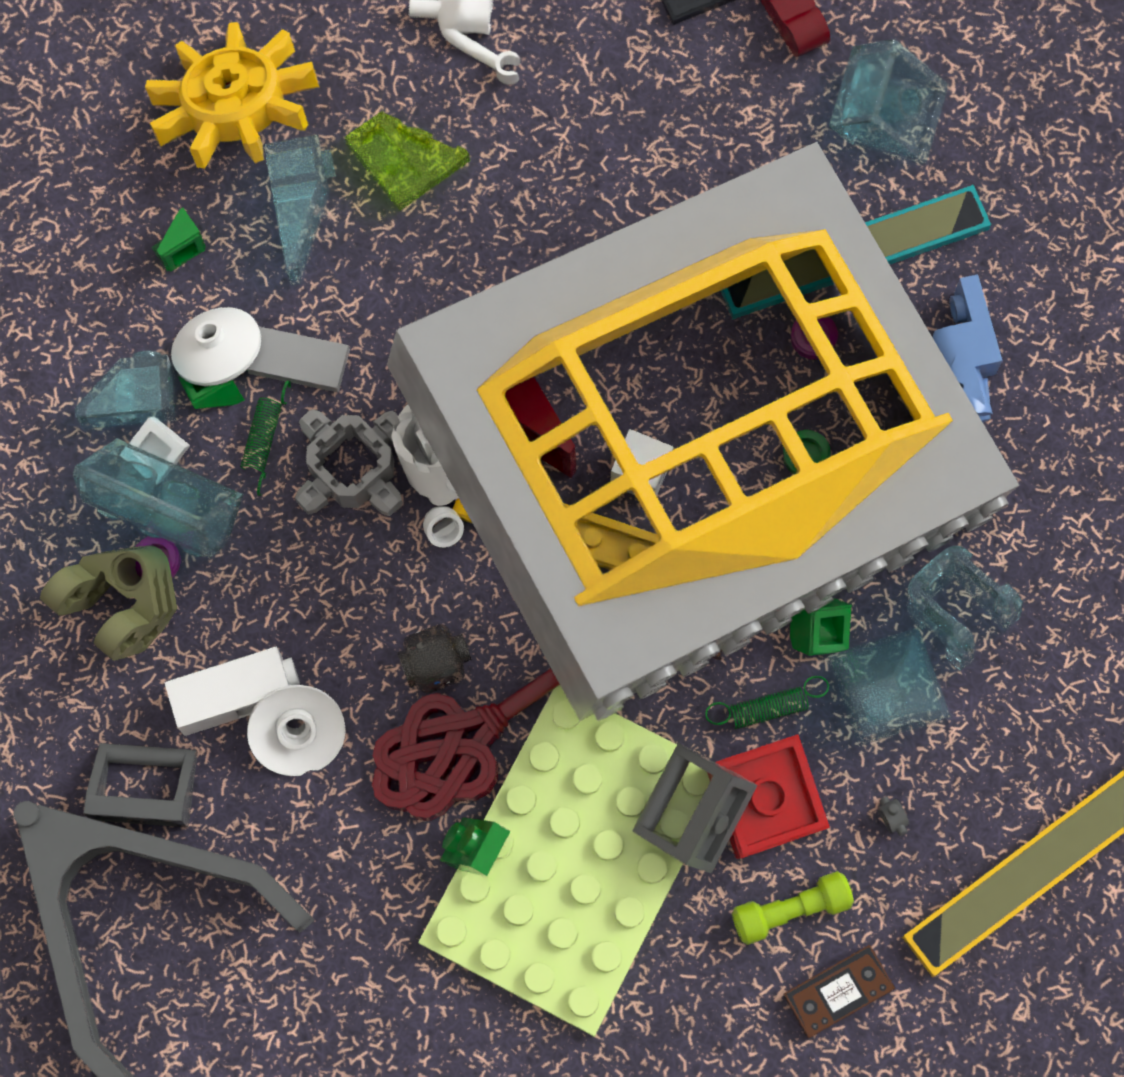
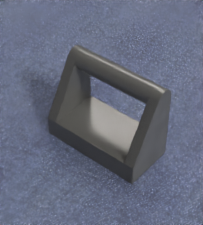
[83,743,198,828]
[632,743,758,874]

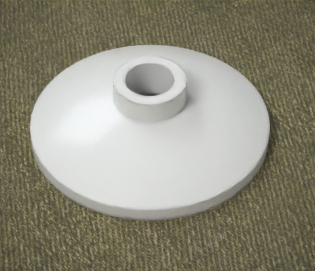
[171,307,261,386]
[247,685,345,776]

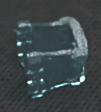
[907,545,1023,672]

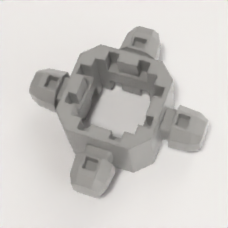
[295,409,403,516]

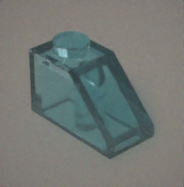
[75,351,177,430]

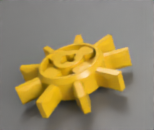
[145,22,319,169]

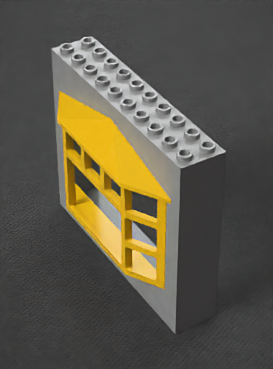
[387,142,1019,721]

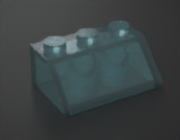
[72,438,243,559]

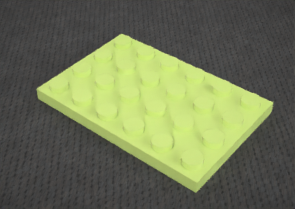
[418,685,710,1037]

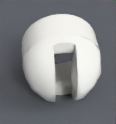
[423,506,464,548]

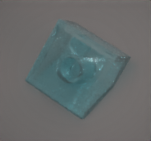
[829,39,949,164]

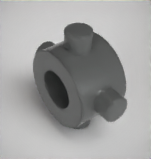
[878,796,909,836]

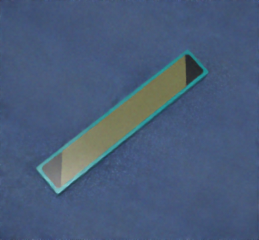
[721,185,991,320]

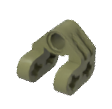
[40,545,177,661]

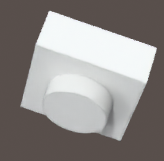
[121,416,190,484]

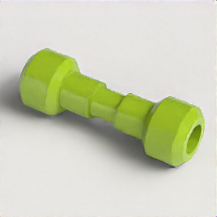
[732,871,854,945]

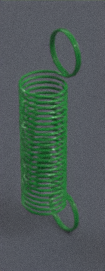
[240,380,291,496]
[705,676,829,730]

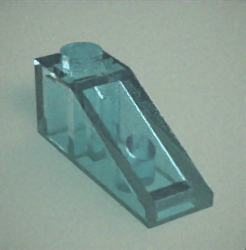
[264,134,336,286]

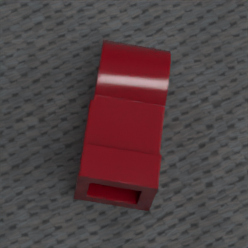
[760,0,830,57]

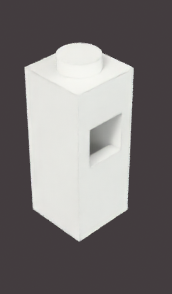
[164,646,300,736]

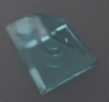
[827,627,951,747]

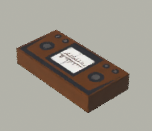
[783,945,896,1039]

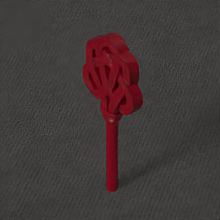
[372,668,560,822]

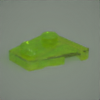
[344,111,470,211]

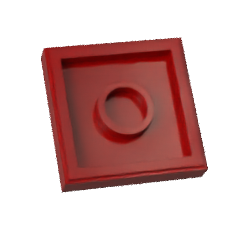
[707,734,830,859]

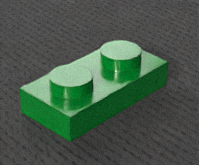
[440,817,511,876]

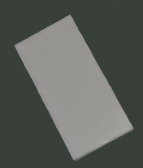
[247,327,350,393]

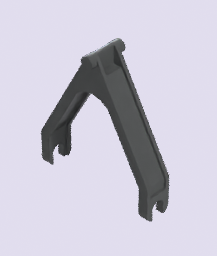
[13,801,315,1077]

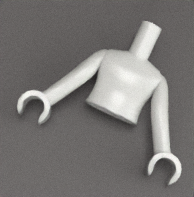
[409,0,520,85]

